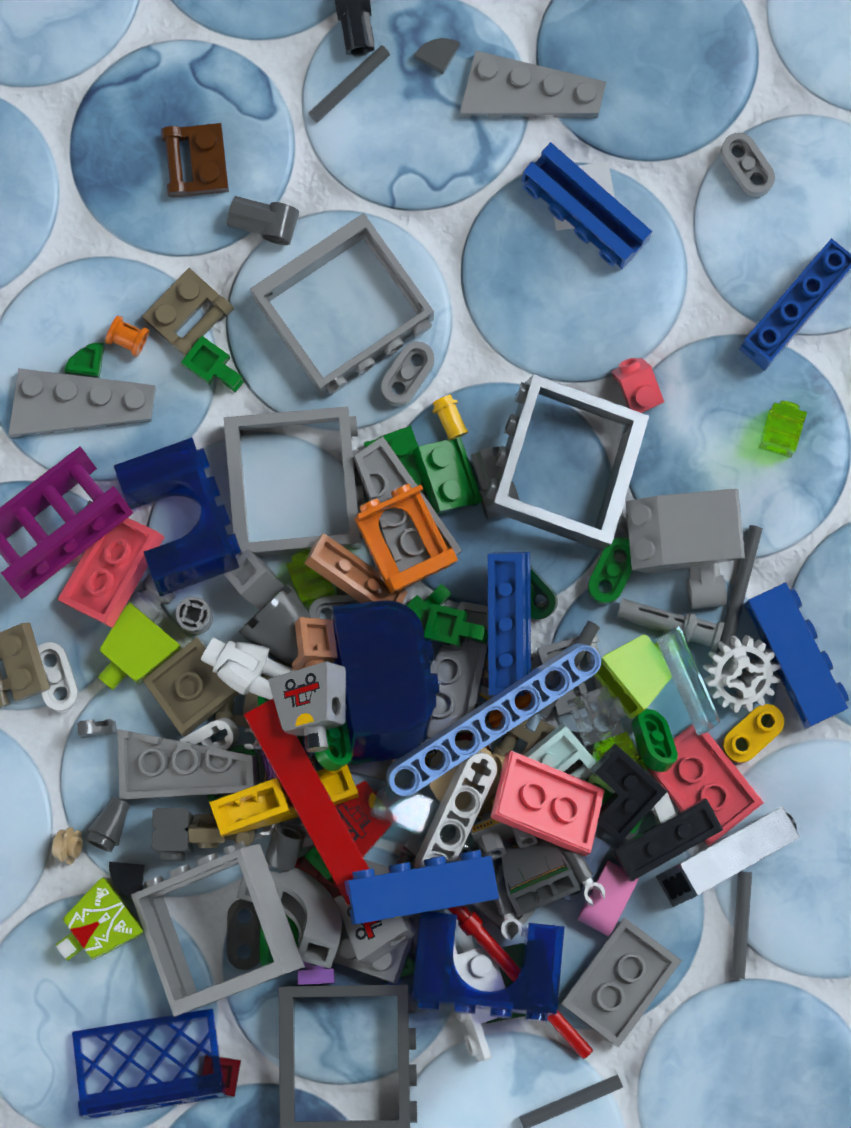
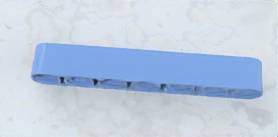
[386,643,601,796]

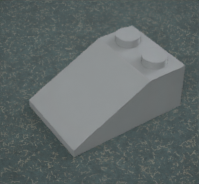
[626,489,745,574]

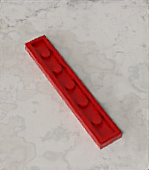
[243,699,369,906]

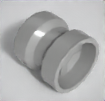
[128,574,176,622]
[176,596,213,635]

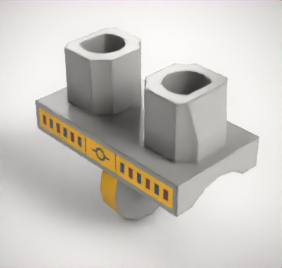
[471,799,538,860]

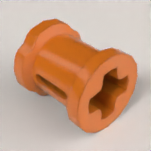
[105,315,150,357]

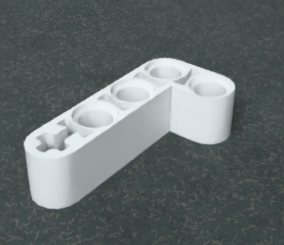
[414,751,497,869]

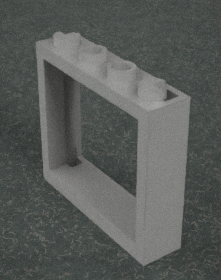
[250,213,434,396]
[224,406,364,559]
[131,841,304,1017]

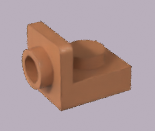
[292,617,337,671]

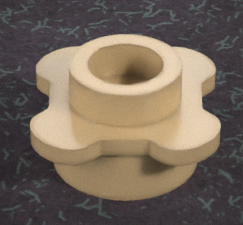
[52,827,83,865]

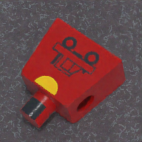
[335,781,403,858]

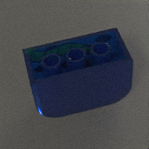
[331,600,439,765]

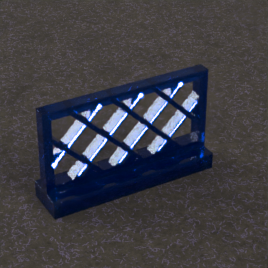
[72,1008,227,1120]

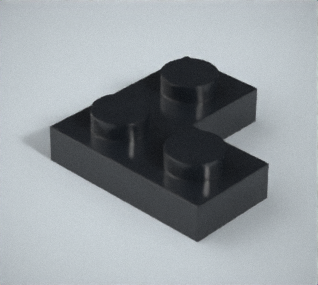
[591,743,668,844]

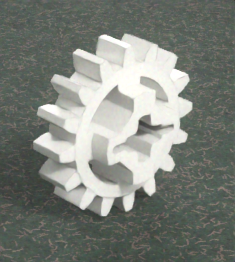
[703,635,780,712]

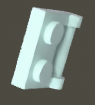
[524,722,597,781]

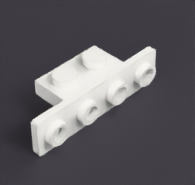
[431,921,513,1062]

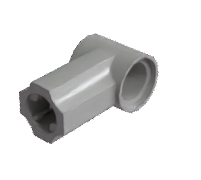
[687,563,727,609]

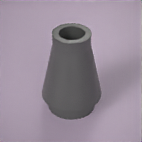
[86,797,130,852]

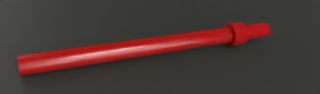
[447,905,593,1059]

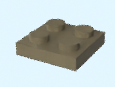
[143,637,240,736]

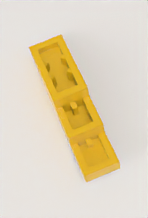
[209,765,359,837]

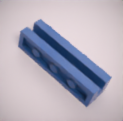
[522,142,652,269]
[739,238,851,371]
[487,552,531,696]
[744,582,849,730]
[344,850,499,924]

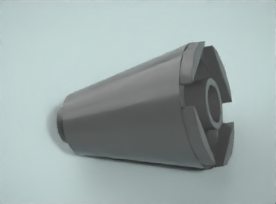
[238,584,311,668]

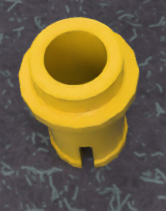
[432,395,469,441]

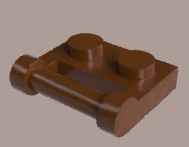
[161,123,229,197]

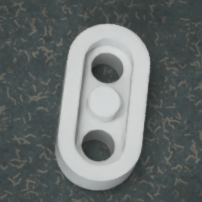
[38,642,79,712]

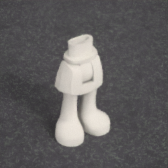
[201,637,293,700]

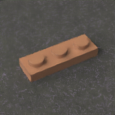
[304,533,408,622]

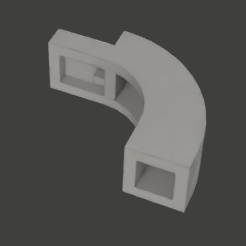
[237,867,342,969]

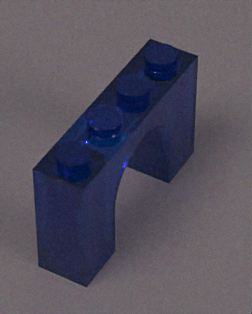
[113,437,242,597]
[410,912,565,1022]

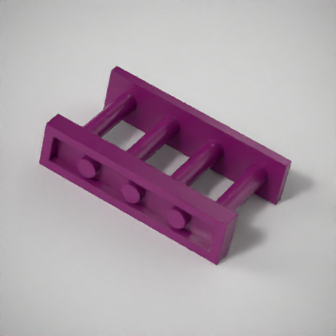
[0,446,134,599]

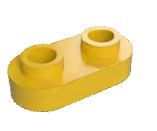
[722,704,784,763]

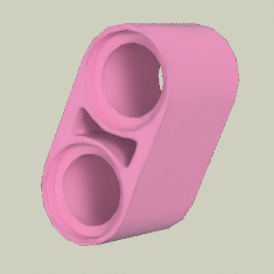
[577,861,639,937]

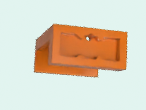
[354,484,458,595]

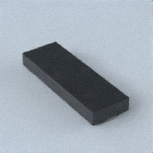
[612,798,723,881]

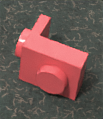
[611,358,664,413]

